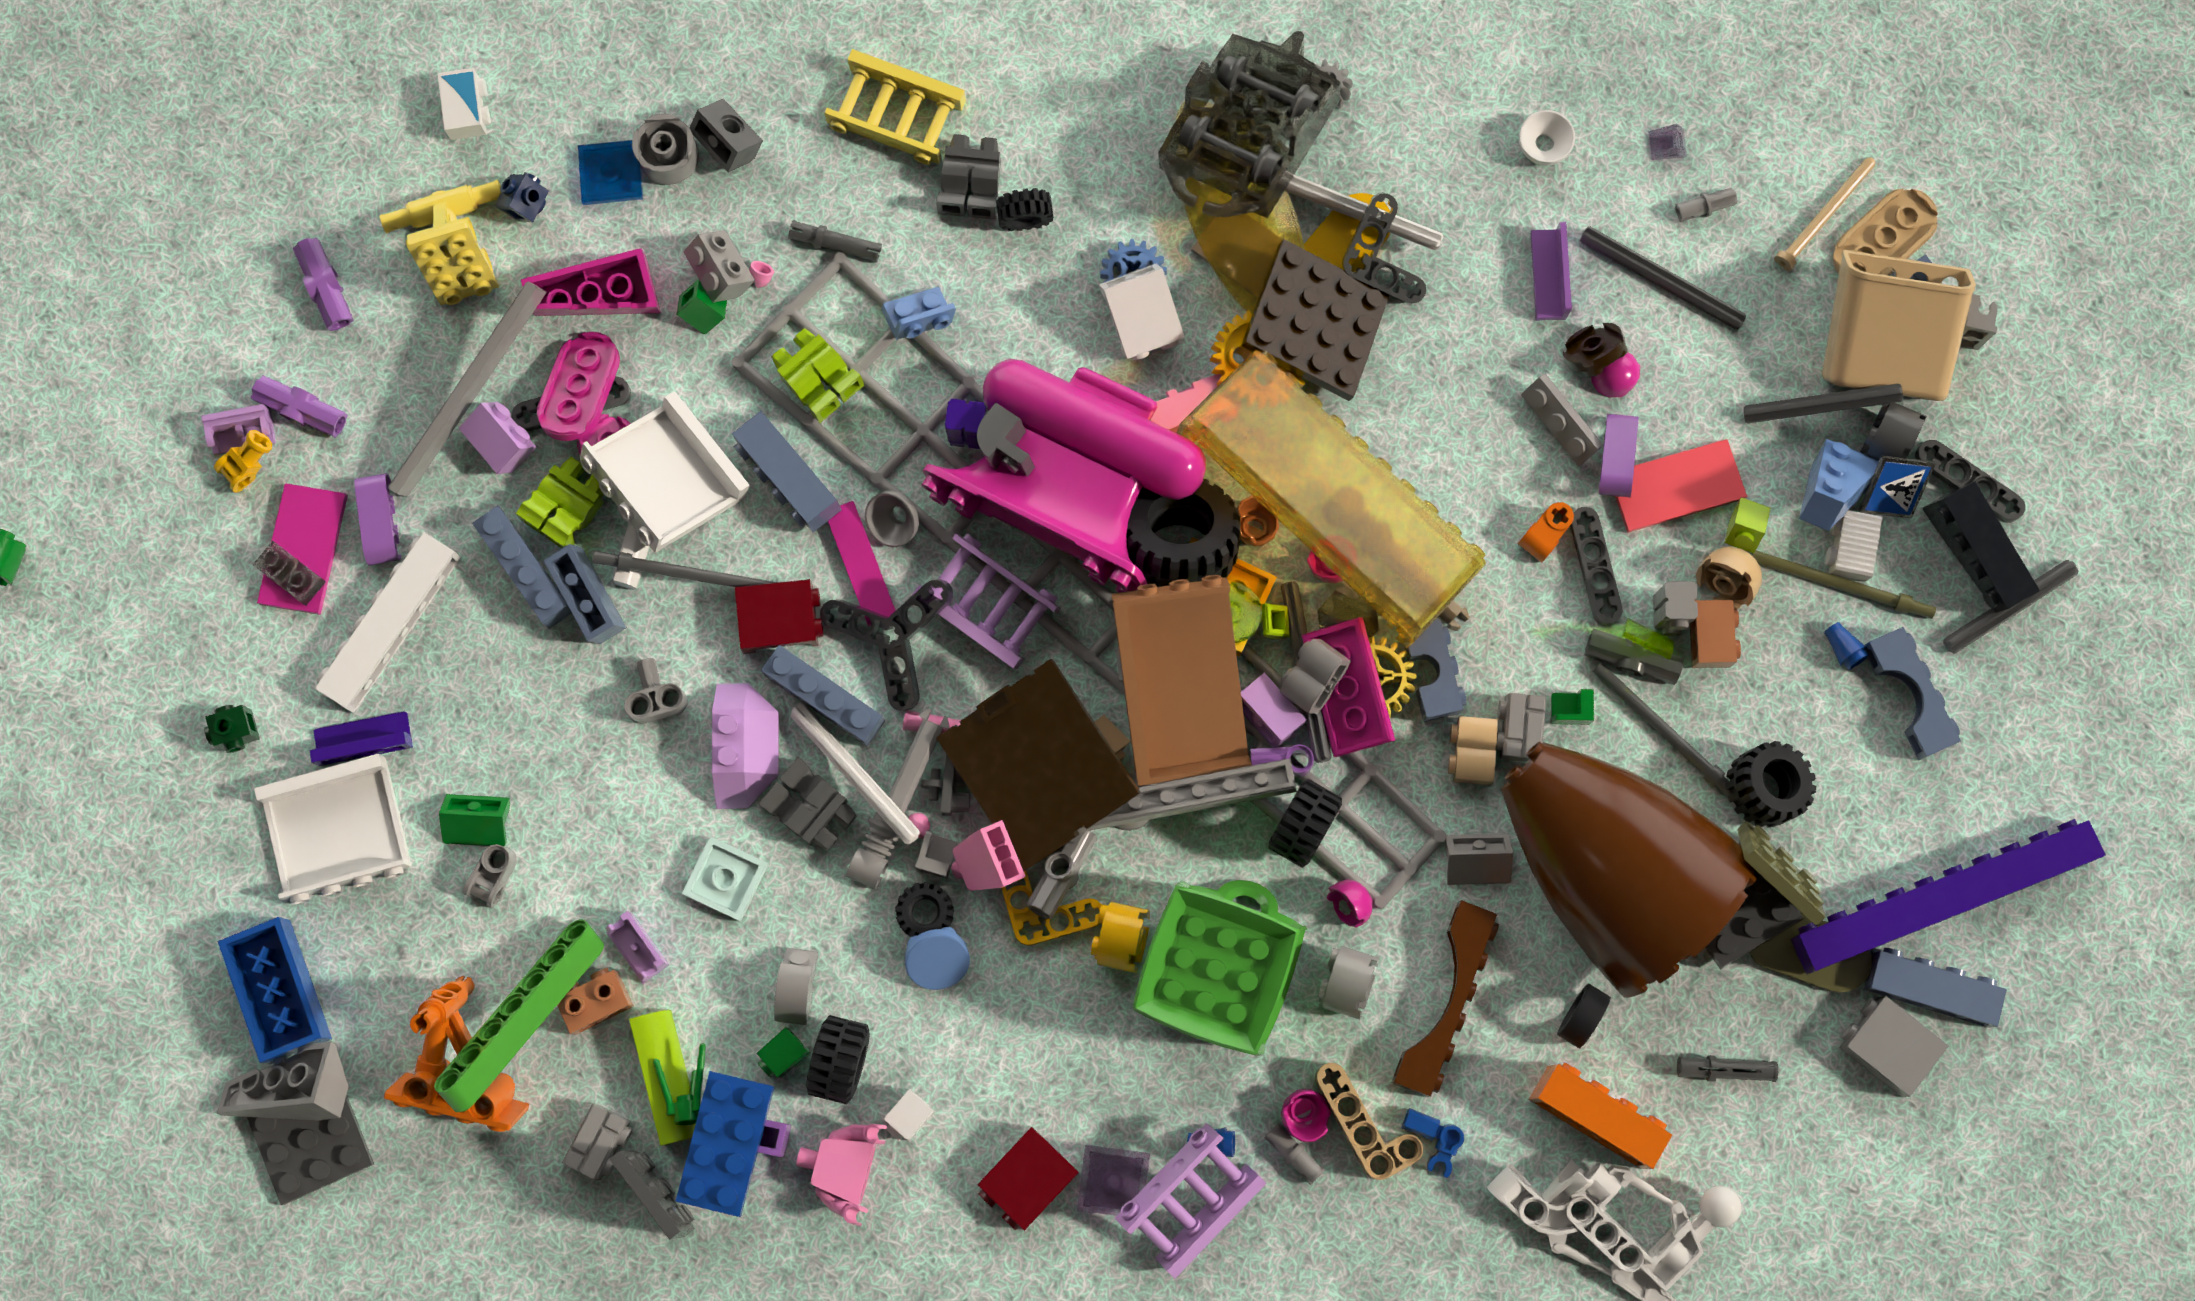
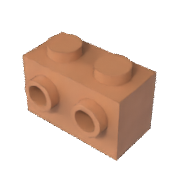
[1689,600,1741,668]
[557,968,634,1035]

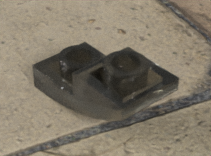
[253,541,326,606]

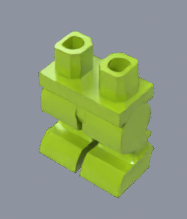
[771,328,864,424]
[515,456,604,549]

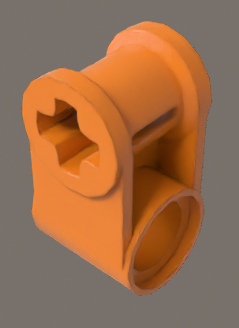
[1517,502,1574,563]

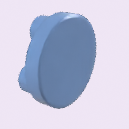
[904,927,970,990]

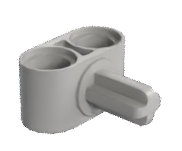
[624,658,688,724]

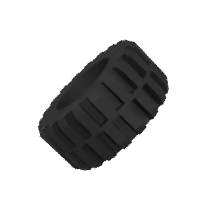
[1126,478,1241,587]

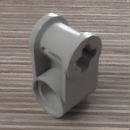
[463,844,517,909]

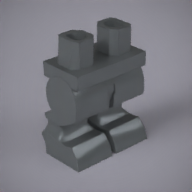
[936,134,1001,220]
[759,757,857,852]

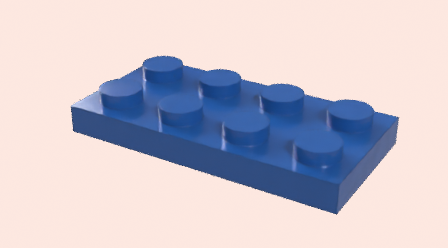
[675,1071,775,1217]

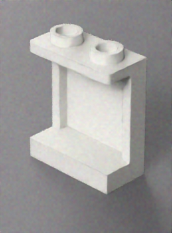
[1099,264,1185,360]

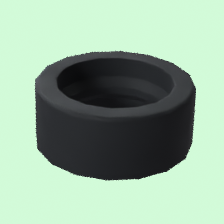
[1557,983,1611,1049]

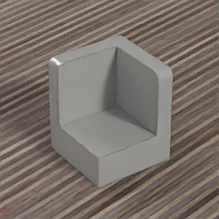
[915,831,958,879]

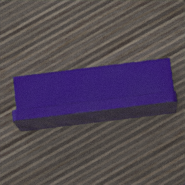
[309,711,413,766]

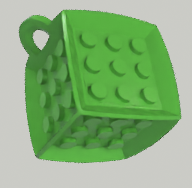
[1132,880,1307,1056]

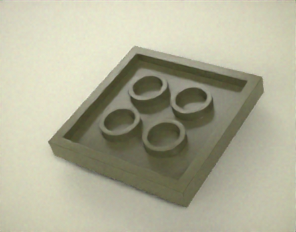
[1737,821,1825,925]

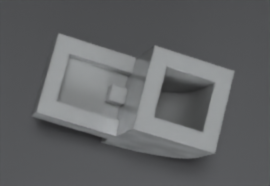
[774,948,818,1025]

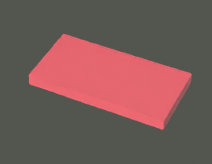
[1615,439,1747,533]

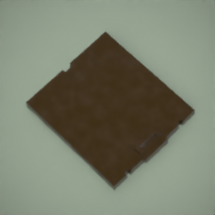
[936,659,1141,872]

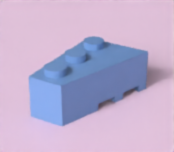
[1799,439,1884,531]

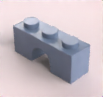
[1401,618,1466,722]

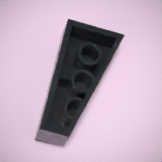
[1922,481,2040,613]

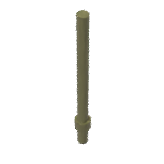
[1752,550,1936,619]

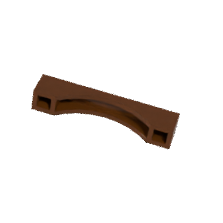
[1391,900,1499,1097]

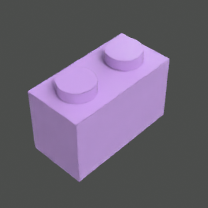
[459,402,536,474]

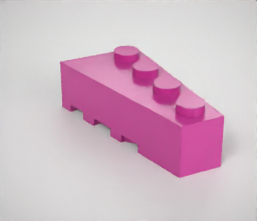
[521,248,661,316]

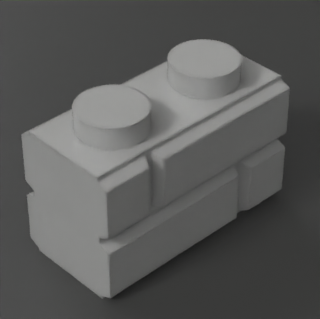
[1653,581,1698,636]
[1496,693,1546,762]
[562,1103,632,1180]

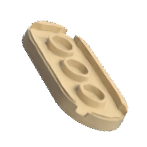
[1833,188,1938,276]

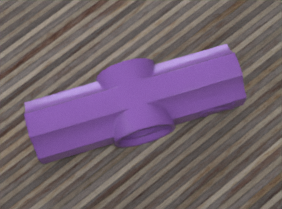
[293,238,354,331]
[251,375,348,438]

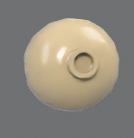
[1696,546,1762,609]

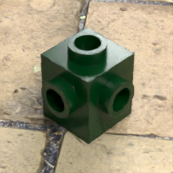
[204,705,260,753]

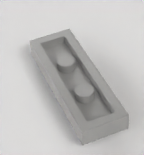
[1521,373,1604,466]

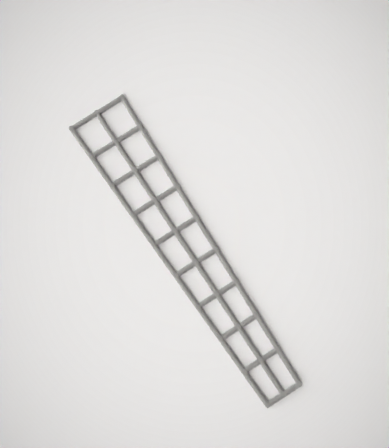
[732,252,1446,909]

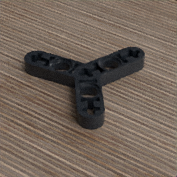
[820,579,953,711]

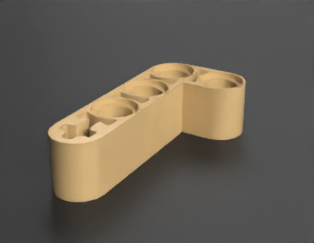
[1315,1063,1423,1180]

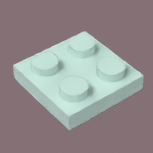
[682,836,769,922]

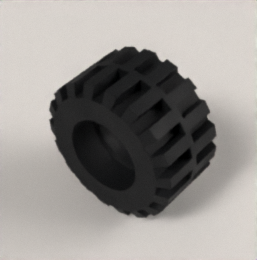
[1725,741,1817,828]
[1268,779,1342,868]
[806,1015,870,1105]

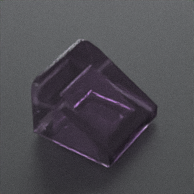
[1648,124,1687,160]

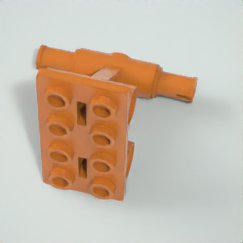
[384,976,529,1132]

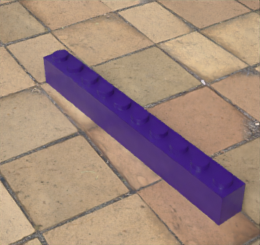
[1790,819,2106,975]

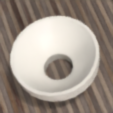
[1519,110,1575,166]

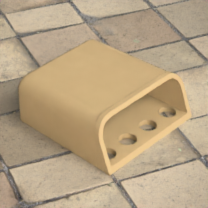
[1822,250,1976,401]

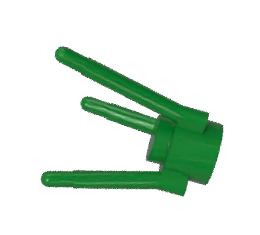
[653,1043,706,1125]

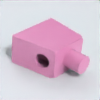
[951,820,1026,891]

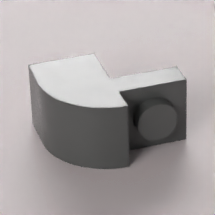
[977,403,1035,477]

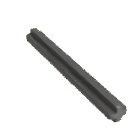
[1743,384,1903,424]
[1943,560,2079,654]

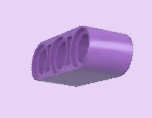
[1599,414,1639,498]
[354,473,401,566]

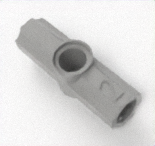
[1026,831,1097,920]

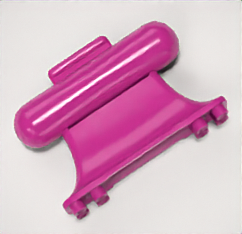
[922,358,1206,593]

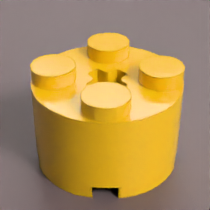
[1091,902,1150,973]

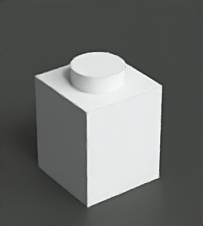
[884,1089,935,1141]

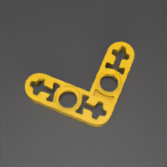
[1001,871,1102,946]

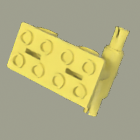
[380,179,501,305]

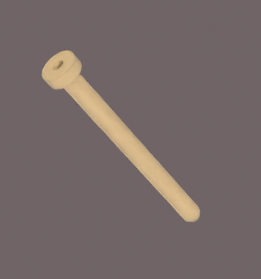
[1774,157,1875,271]

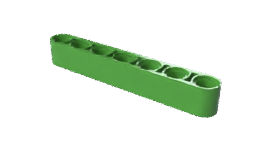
[434,919,604,1112]

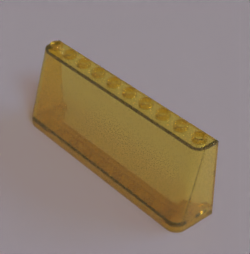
[1177,350,1486,648]

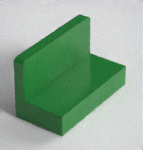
[439,794,510,846]

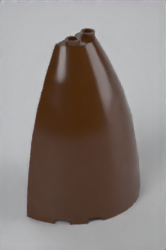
[1501,741,1758,998]

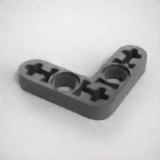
[1342,192,1426,303]

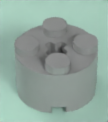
[632,114,699,185]
[1318,946,1379,1020]

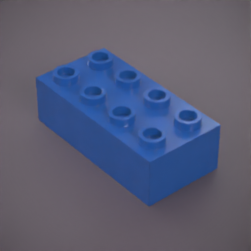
[217,917,332,1064]

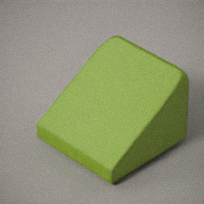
[1262,603,1290,640]

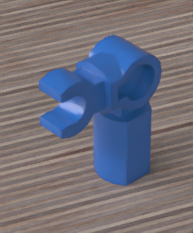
[1401,1108,1464,1178]

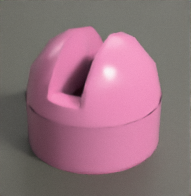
[749,261,774,288]
[908,813,930,839]

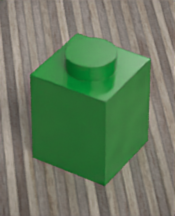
[756,1027,810,1078]

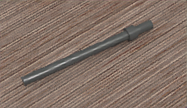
[592,551,779,587]
[1592,663,1731,796]

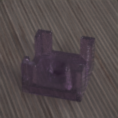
[1077,1145,1150,1216]

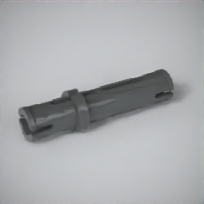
[788,220,882,263]
[1677,1055,1778,1082]

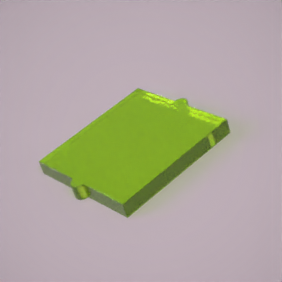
[1622,618,1674,660]

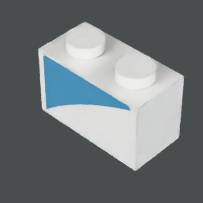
[438,68,491,140]

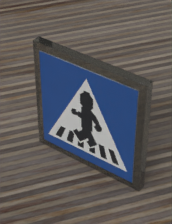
[1858,456,1936,519]

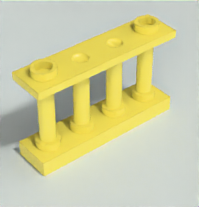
[825,49,966,165]

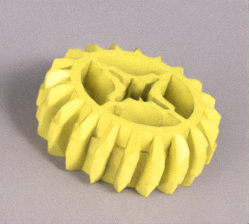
[1368,636,1416,718]

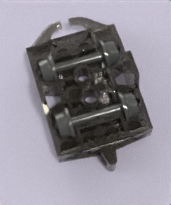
[1158,31,1341,219]

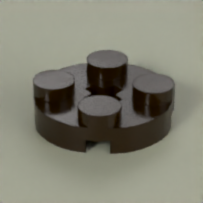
[1563,323,1628,377]

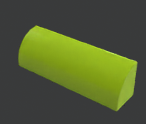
[629,1010,696,1146]

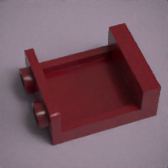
[735,579,824,654]
[977,1127,1079,1231]

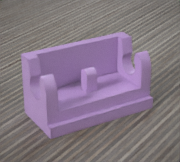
[201,404,276,455]
[1241,672,1307,748]
[606,911,669,984]

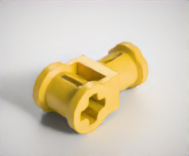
[213,430,272,493]

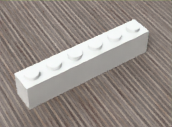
[315,532,461,713]

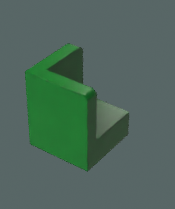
[676,279,727,334]
[1551,689,1594,725]

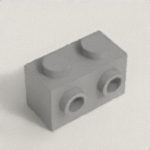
[683,230,755,303]

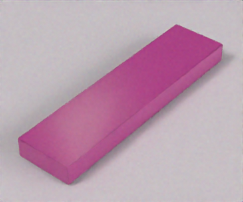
[828,501,896,627]

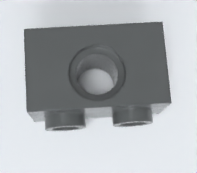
[689,99,763,172]

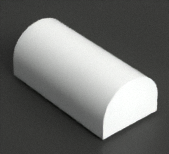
[612,522,649,590]

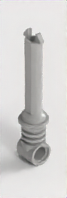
[846,709,950,890]

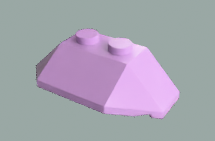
[712,683,779,809]

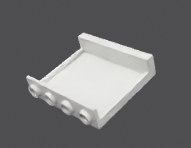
[580,391,750,553]
[254,754,412,905]

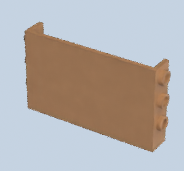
[1111,575,1252,786]

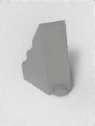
[217,1042,349,1121]

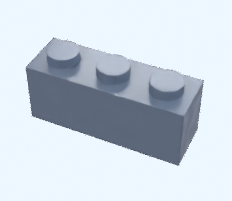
[543,544,627,644]

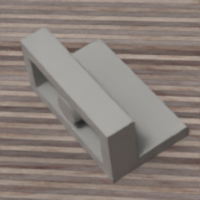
[1445,833,1513,885]

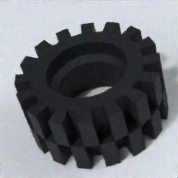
[996,188,1054,231]
[895,882,954,937]

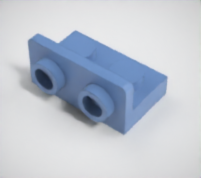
[881,287,956,340]

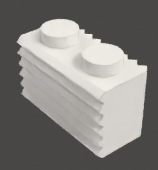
[1825,510,1882,582]

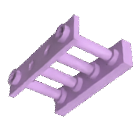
[912,534,1061,669]
[1115,1123,1266,1279]

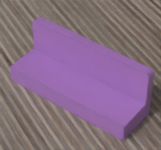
[1530,222,1572,321]

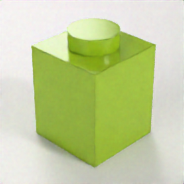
[1724,497,1771,554]

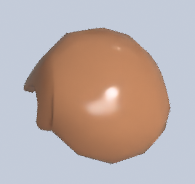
[1237,496,1279,547]

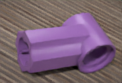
[1251,744,1314,777]

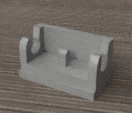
[1960,294,1998,350]

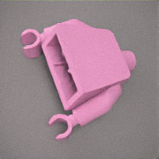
[796,1124,887,1226]

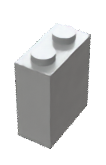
[1839,996,1949,1097]

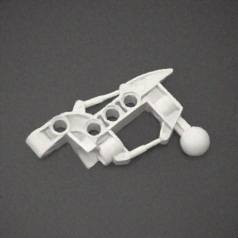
[1487,1160,1742,1301]

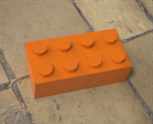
[1528,1062,1673,1169]

